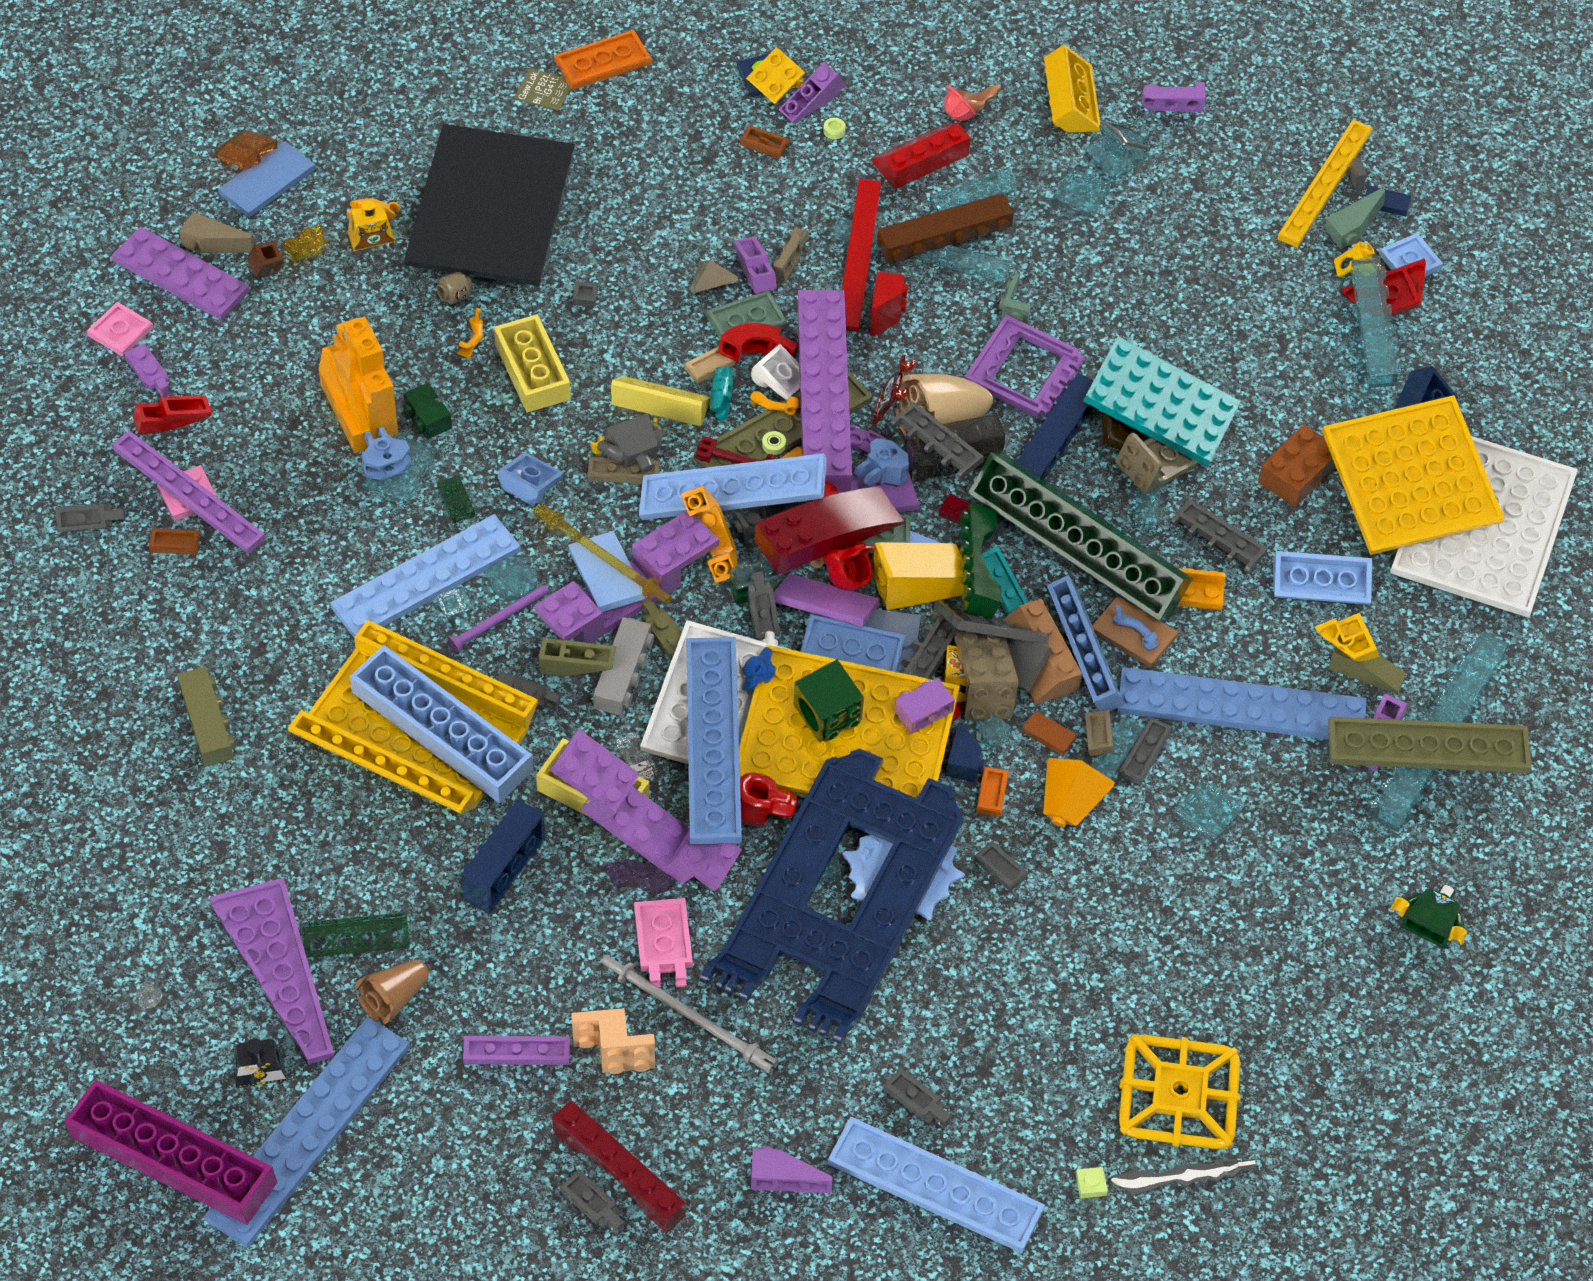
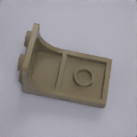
[1115,433,1200,495]
[955,631,1019,720]

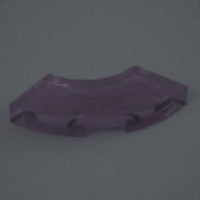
[604,860,674,897]

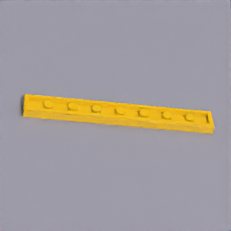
[1277,120,1373,248]

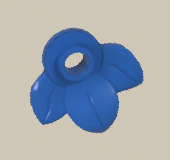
[742,647,776,692]

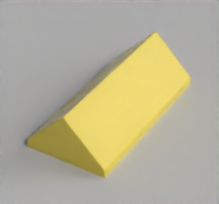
[611,376,710,426]

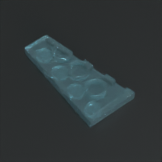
[929,167,1019,212]

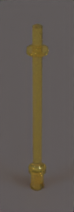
[533,503,672,604]

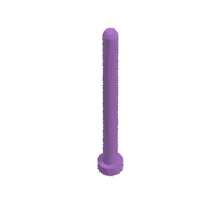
[448,585,549,653]

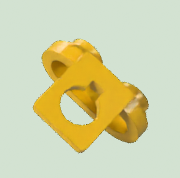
[1334,242,1379,279]

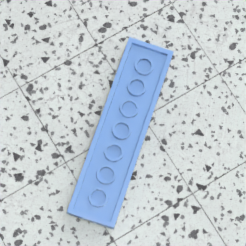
[639,453,827,520]
[330,514,521,637]
[827,1117,1045,1253]

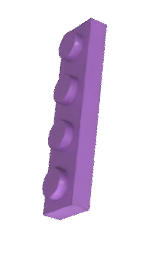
[463,1036,570,1065]

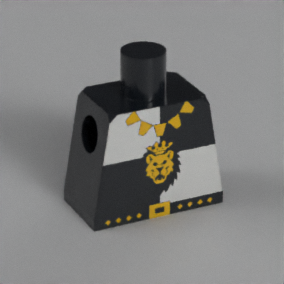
[233,1038,286,1088]

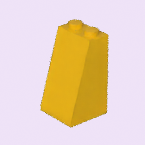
[872,542,964,611]

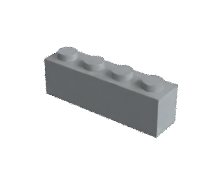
[593,617,654,716]

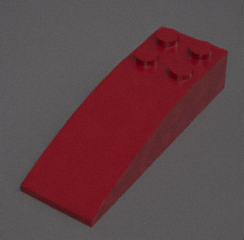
[754,487,904,575]

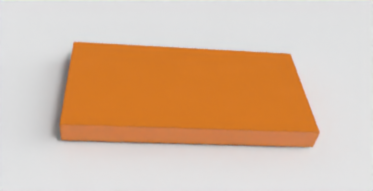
[554,30,652,90]

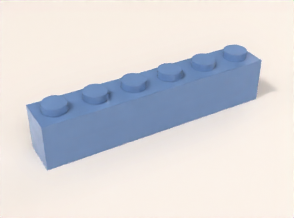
[1047,575,1124,711]

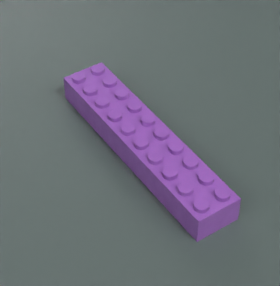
[797,290,852,492]

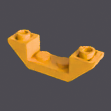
[681,485,739,583]

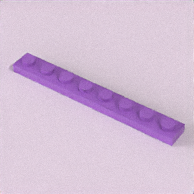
[112,430,266,554]

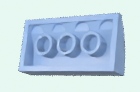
[1273,551,1372,605]

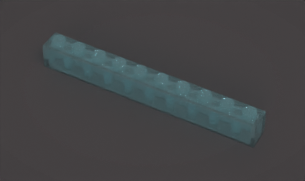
[1371,631,1509,832]

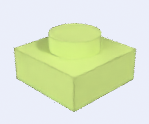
[1076,1167,1107,1199]

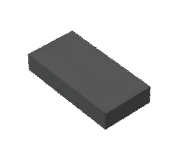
[974,841,1028,892]

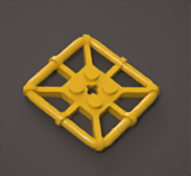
[1119,1034,1241,1150]

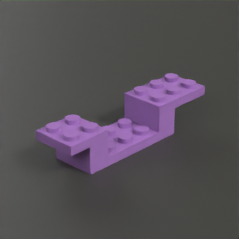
[534,511,719,643]
[550,729,742,891]

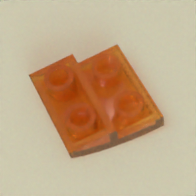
[214,130,278,169]

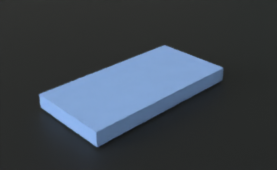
[568,531,645,612]

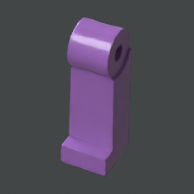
[1141,82,1206,112]

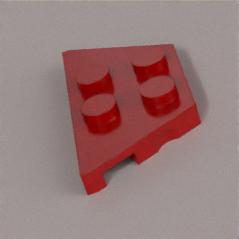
[1342,258,1426,321]

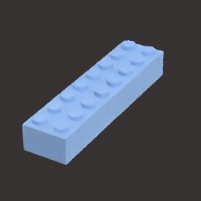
[350,645,533,803]

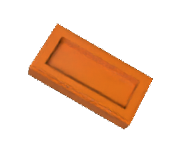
[976,767,1009,817]

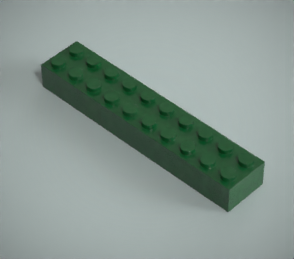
[968,452,1193,621]

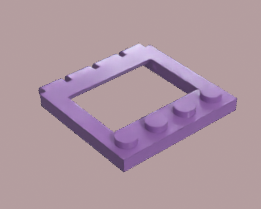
[964,314,1085,418]

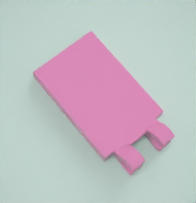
[634,898,693,989]

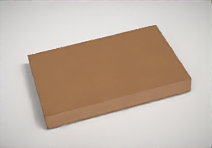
[1092,596,1178,668]

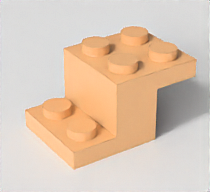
[572,1008,655,1074]

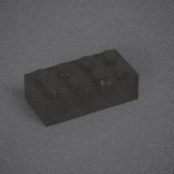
[905,414,1005,482]

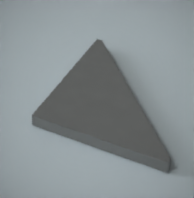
[933,600,1049,644]

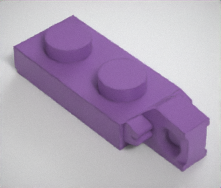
[124,343,170,397]

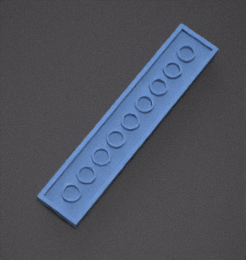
[686,637,742,844]
[1117,667,1366,740]
[204,1017,410,1248]

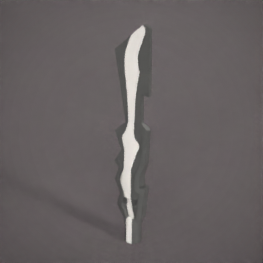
[1110,1159,1256,1196]

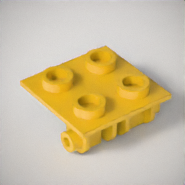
[746,47,805,104]

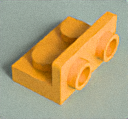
[1177,568,1226,610]

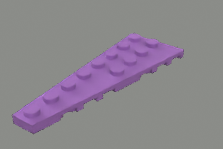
[209,878,334,1064]

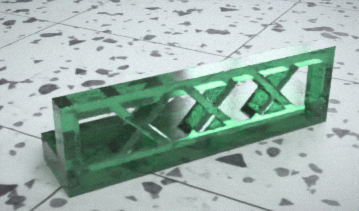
[303,912,410,958]

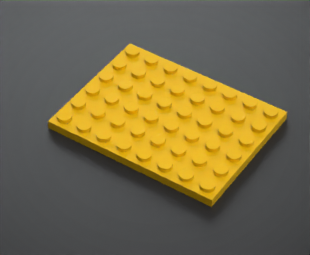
[739,645,960,798]

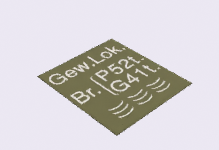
[514,68,571,111]

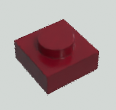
[939,493,970,525]

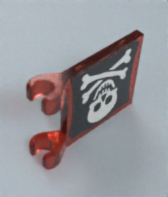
[872,355,916,424]

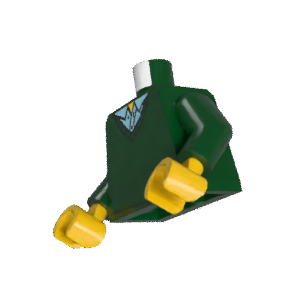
[1390,885,1467,949]

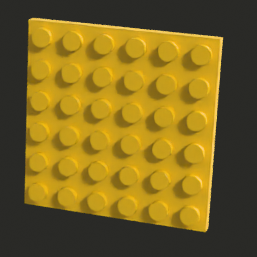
[1322,395,1505,555]

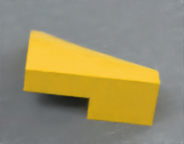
[1315,612,1379,661]

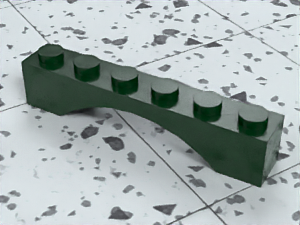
[959,502,1002,620]

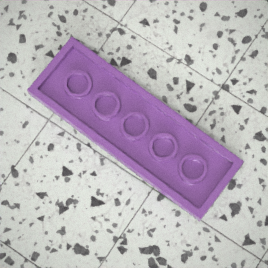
[112,226,250,321]

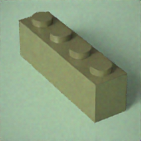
[177,666,236,767]

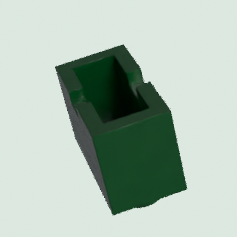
[402,382,452,440]

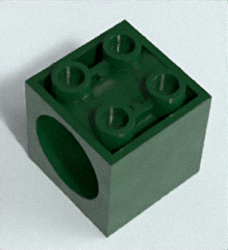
[793,659,864,743]

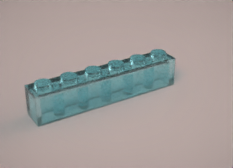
[1351,257,1401,388]

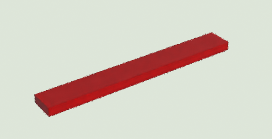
[842,179,881,332]

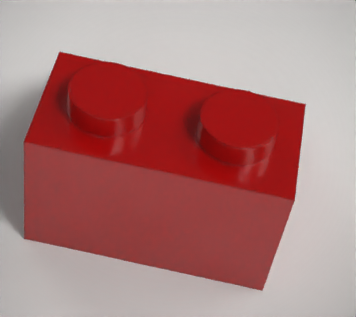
[870,272,908,337]

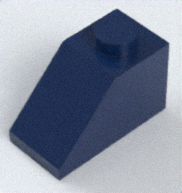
[946,722,985,783]

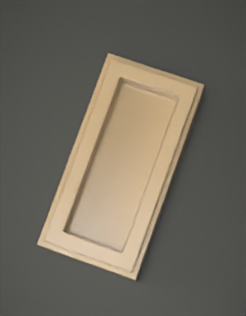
[684,346,736,384]

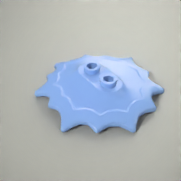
[842,834,965,920]

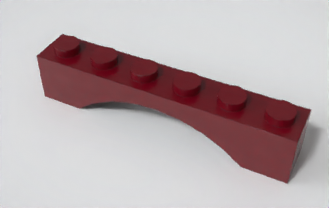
[552,1100,686,1234]

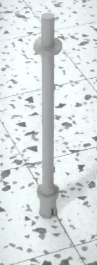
[601,955,779,1074]

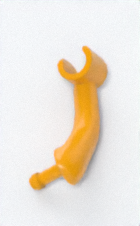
[346,198,400,220]
[457,308,483,358]
[750,391,799,415]

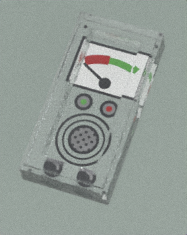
[615,732,658,779]

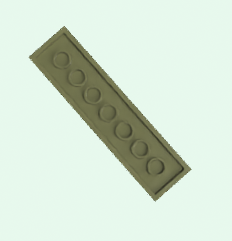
[694,370,873,468]
[1328,717,1532,773]

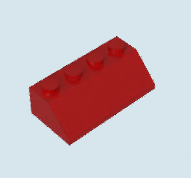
[871,123,971,189]

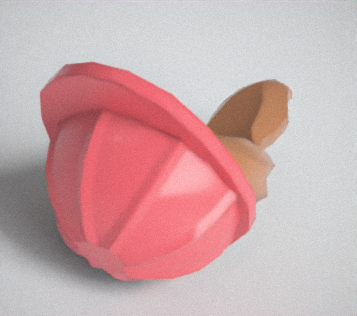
[944,85,1001,121]

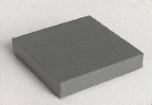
[1007,638,1052,692]

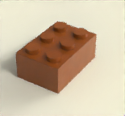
[1258,424,1336,508]

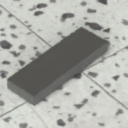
[1118,717,1173,786]

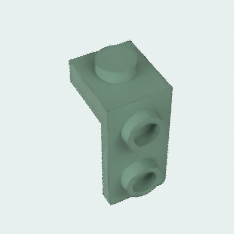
[999,273,1032,325]

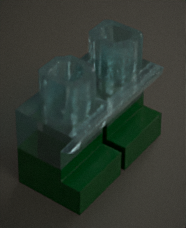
[729,557,780,605]

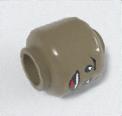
[437,272,472,305]

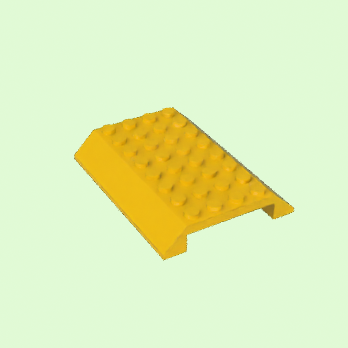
[288,620,538,814]

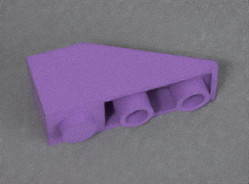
[779,62,846,124]

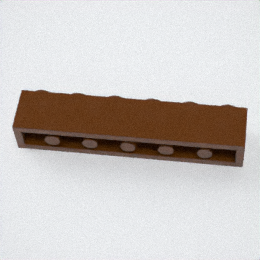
[877,193,1014,263]

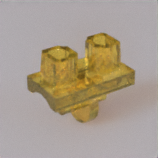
[284,224,328,263]

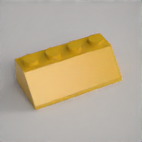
[1044,44,1101,132]

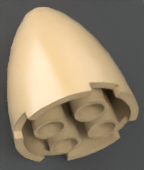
[895,373,993,445]

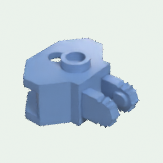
[362,427,411,480]
[854,438,909,486]

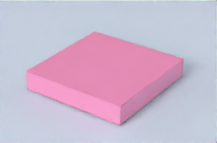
[87,302,153,357]

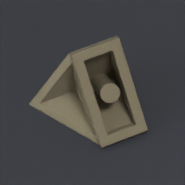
[689,260,739,293]

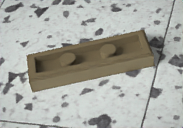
[587,457,660,484]

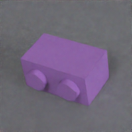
[895,677,955,734]

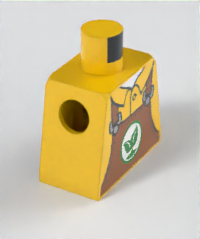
[348,200,395,251]

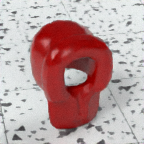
[823,542,876,591]
[740,772,797,827]

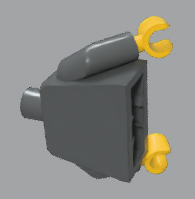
[590,413,663,473]

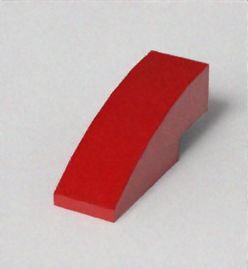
[132,395,212,434]

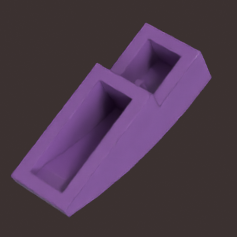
[733,236,777,294]

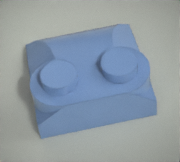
[498,452,564,505]

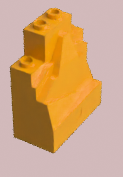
[319,317,399,453]

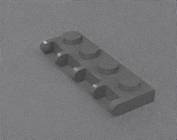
[891,402,984,479]
[1170,499,1268,573]
[895,611,961,679]

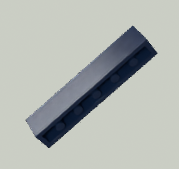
[1014,373,1094,480]

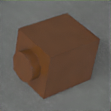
[247,241,284,278]

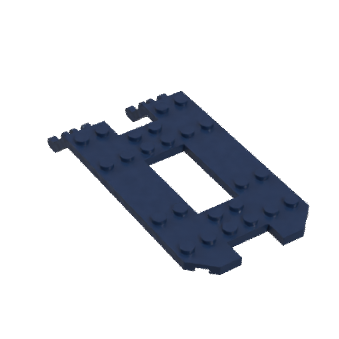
[700,749,963,1044]

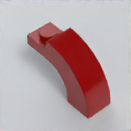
[717,323,799,362]

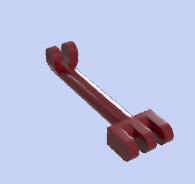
[694,436,776,464]

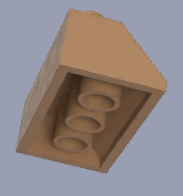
[1002,598,1082,705]

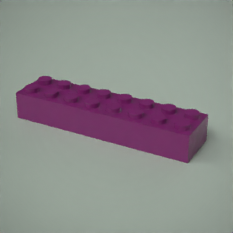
[64,1079,278,1225]

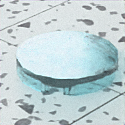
[489,557,537,600]

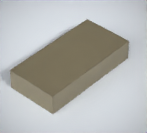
[1085,709,1115,756]

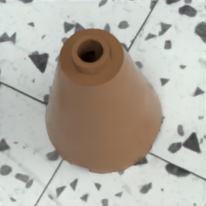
[355,959,429,1025]

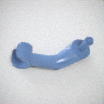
[1113,605,1159,651]

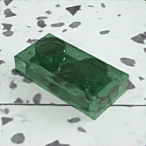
[437,475,475,523]

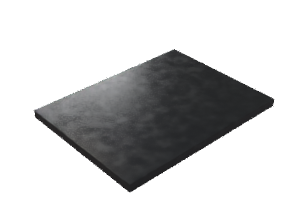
[404,124,575,286]

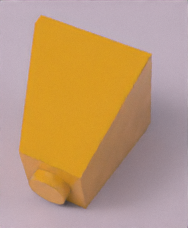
[1043,758,1115,828]

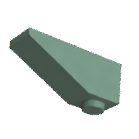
[1326,188,1385,249]

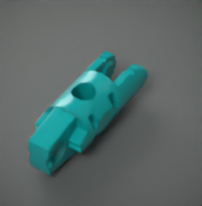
[709,365,733,421]

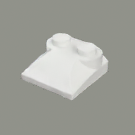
[751,344,800,400]

